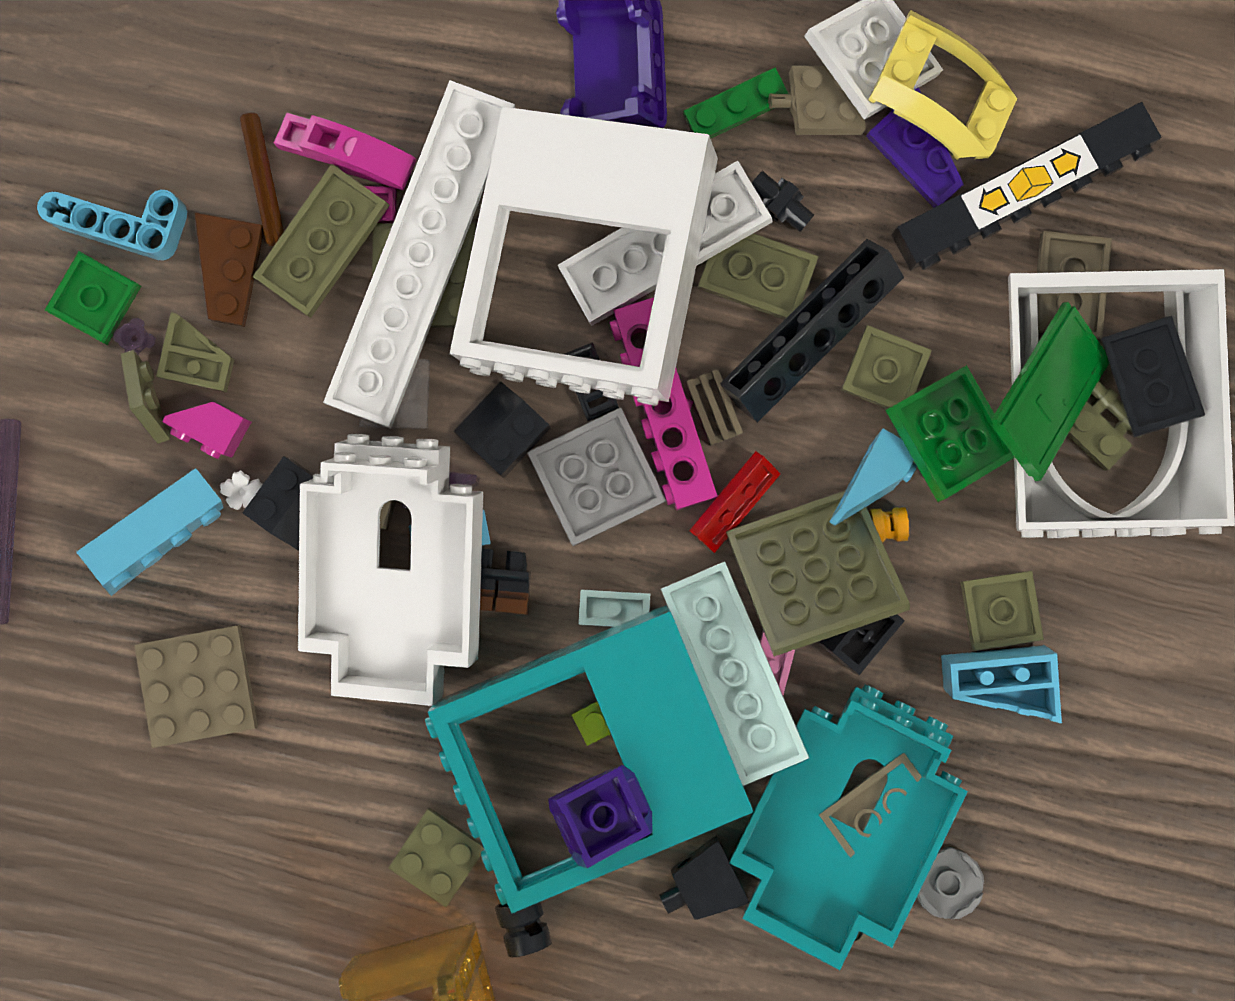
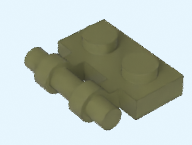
[1068,381,1143,471]

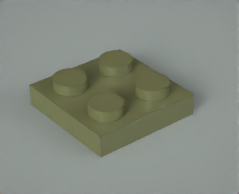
[841,325,932,409]
[960,571,1044,651]
[388,808,484,907]

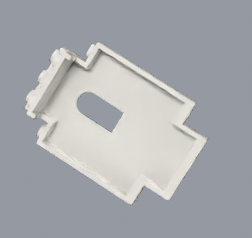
[298,434,483,706]

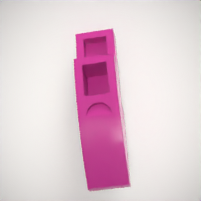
[274,113,416,190]

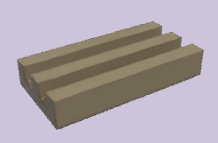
[686,369,743,446]

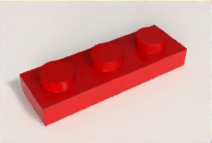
[689,451,780,553]

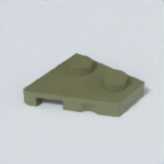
[156,312,235,393]
[121,350,170,444]

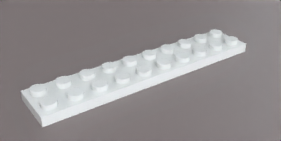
[323,80,515,429]

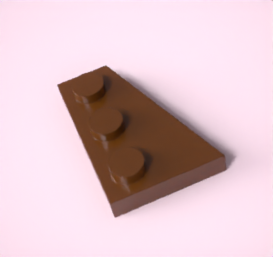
[195,213,264,327]

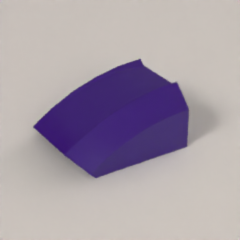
[548,765,653,868]

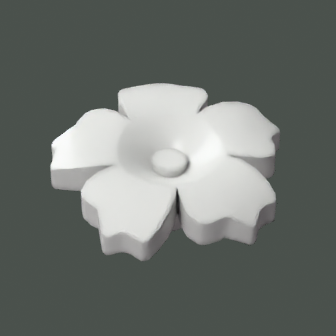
[220,471,263,510]

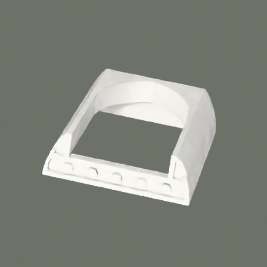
[1008,269,1235,538]

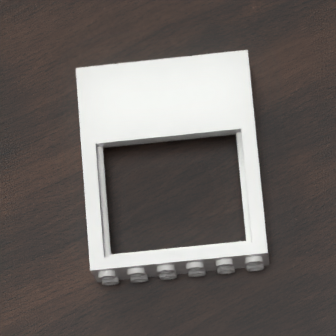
[450,107,718,405]

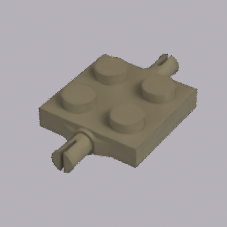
[768,66,866,135]

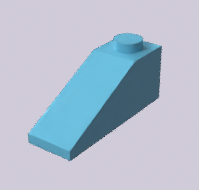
[829,428,917,525]

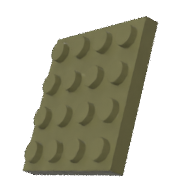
[726,490,910,657]

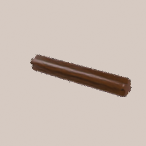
[240,112,284,246]

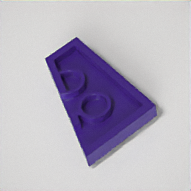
[866,87,964,208]

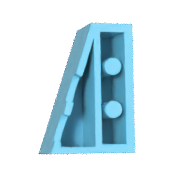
[941,645,1062,723]

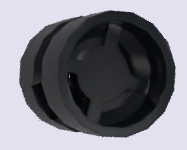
[495,902,552,958]

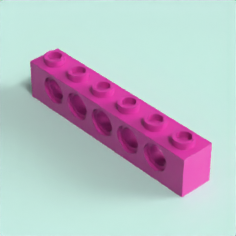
[609,298,717,511]

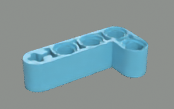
[37,190,188,260]

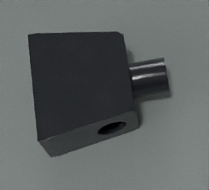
[659,836,749,920]

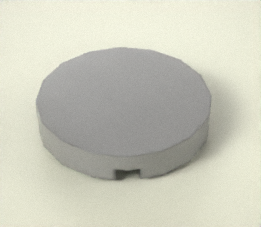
[917,847,984,919]

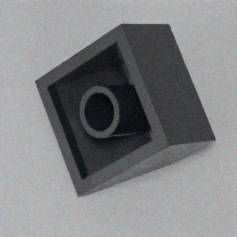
[454,381,551,478]
[242,456,314,550]

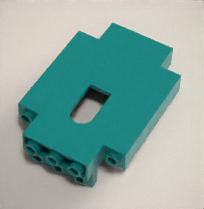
[729,684,968,970]

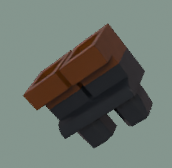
[480,549,531,614]

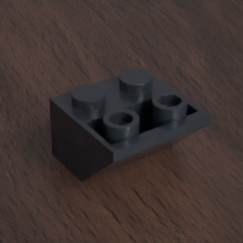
[817,614,905,675]

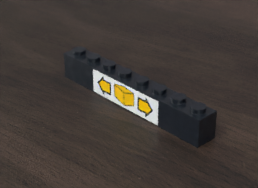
[891,102,1162,271]

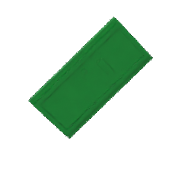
[991,302,1109,481]

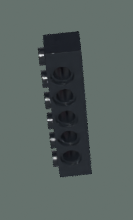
[720,239,904,423]

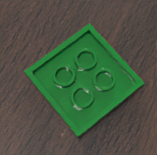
[885,365,1014,502]

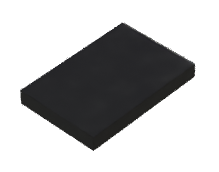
[1101,315,1205,438]

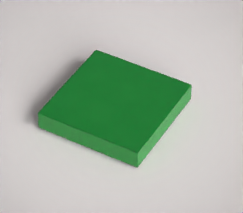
[45,251,142,345]

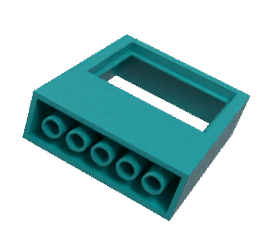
[425,605,753,914]

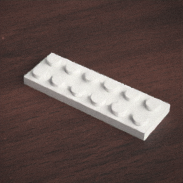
[558,161,773,326]

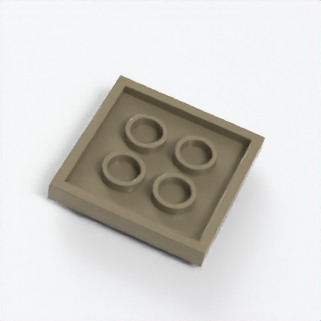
[134,625,258,748]

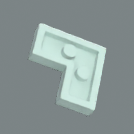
[579,590,650,627]

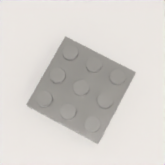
[527,408,666,546]

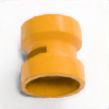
[869,507,909,543]

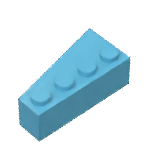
[77,468,223,596]

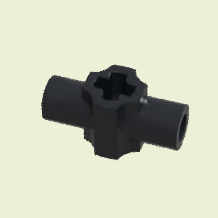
[752,170,815,232]

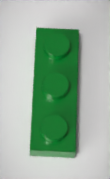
[683,67,789,139]

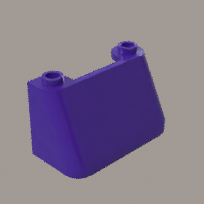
[556,0,667,128]

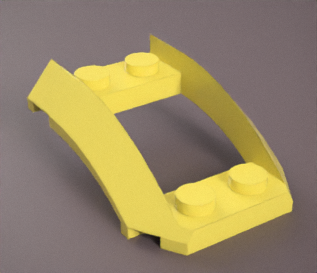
[868,10,1017,160]

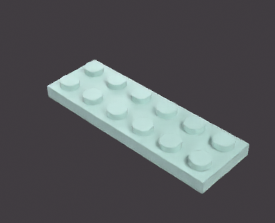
[661,561,809,786]

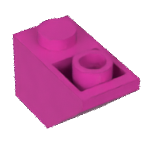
[162,402,252,459]

